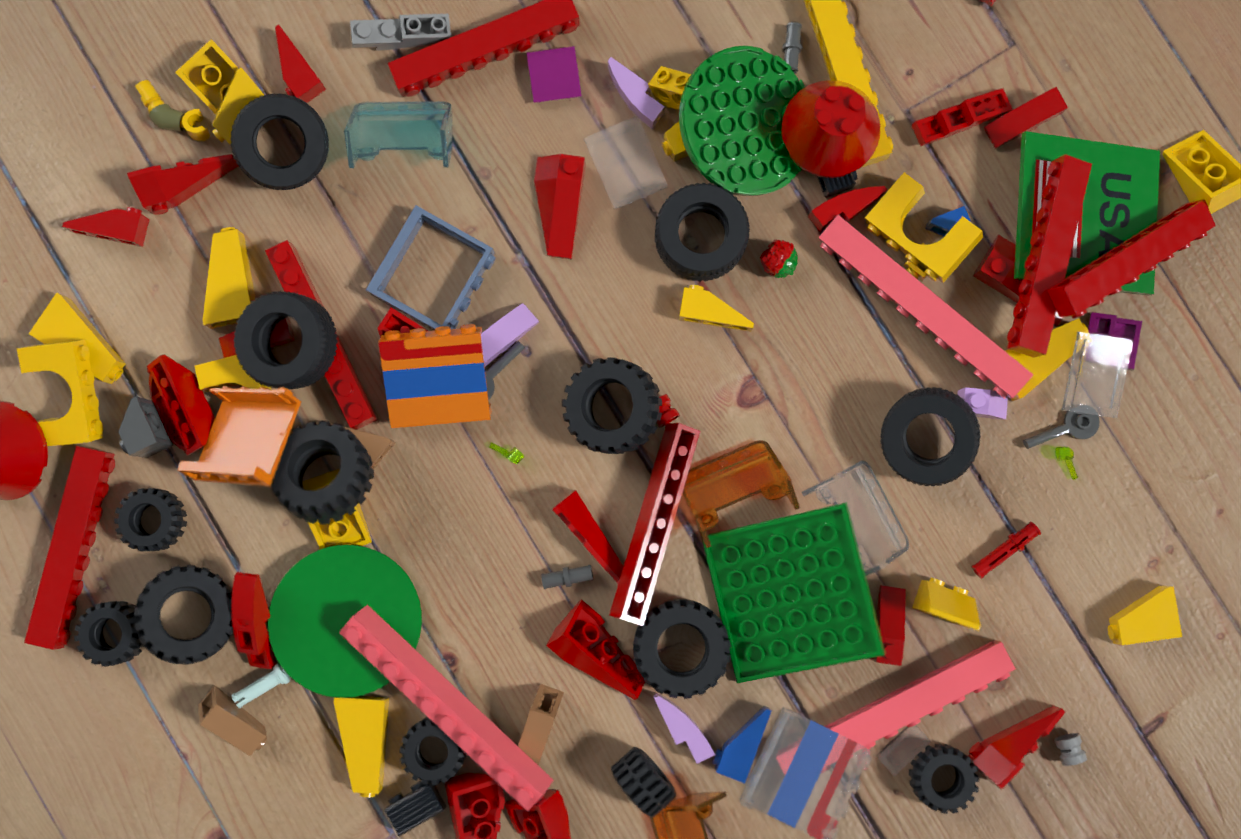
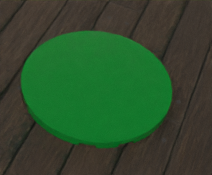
[679,46,805,196]
[268,545,422,698]

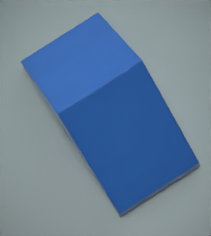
[925,206,972,237]

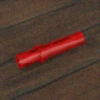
[971,521,1041,579]

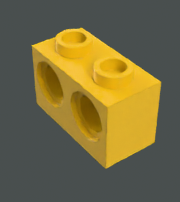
[648,66,691,110]

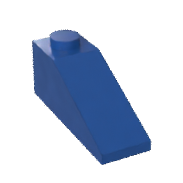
[712,706,772,784]

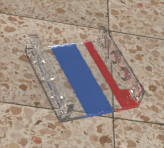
[739,706,872,839]

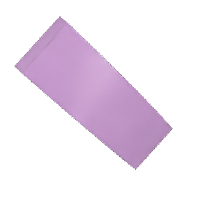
[608,57,665,129]
[481,303,539,366]
[654,693,715,764]

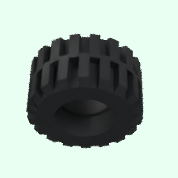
[114,488,187,552]
[74,601,144,667]
[400,717,467,785]
[909,743,980,814]
[611,746,677,818]

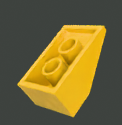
[175,39,238,114]
[1162,130,1241,214]
[302,469,372,550]
[912,577,981,631]

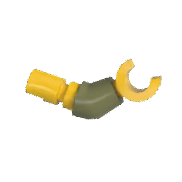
[135,80,211,142]

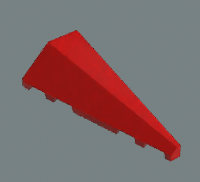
[552,490,624,584]

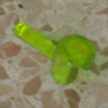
[489,442,524,464]
[1055,446,1078,480]

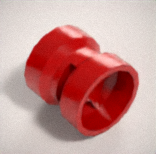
[656,394,680,428]

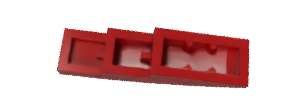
[911,88,1013,147]

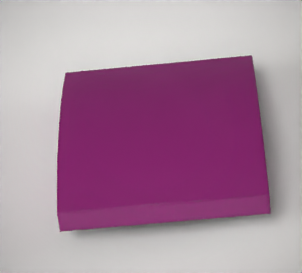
[527,46,582,103]
[1083,312,1142,371]

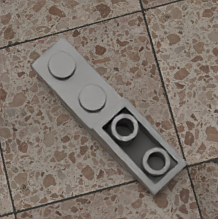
[350,14,451,51]

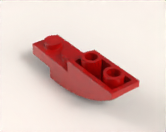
[232,572,276,670]

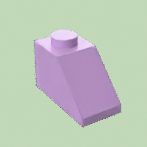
[958,387,1008,420]

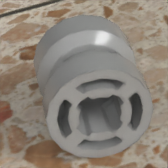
[1054,733,1087,766]

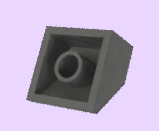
[118,396,174,458]

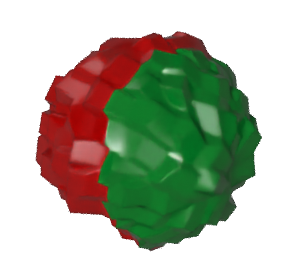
[760,240,798,278]

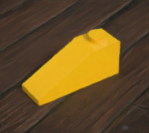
[679,285,754,332]

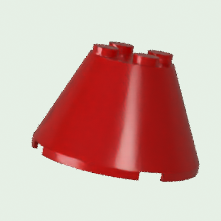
[781,80,880,178]
[0,401,48,500]

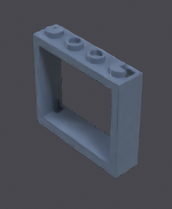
[366,205,496,330]

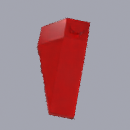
[534,154,586,260]
[546,600,645,700]
[968,705,1065,790]
[445,773,505,839]

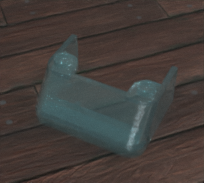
[344,102,452,168]

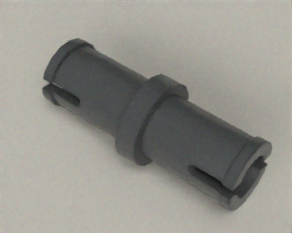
[782,22,802,74]
[541,565,594,590]

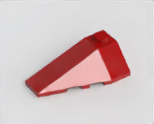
[127,154,239,215]
[973,234,1063,327]
[505,789,571,839]

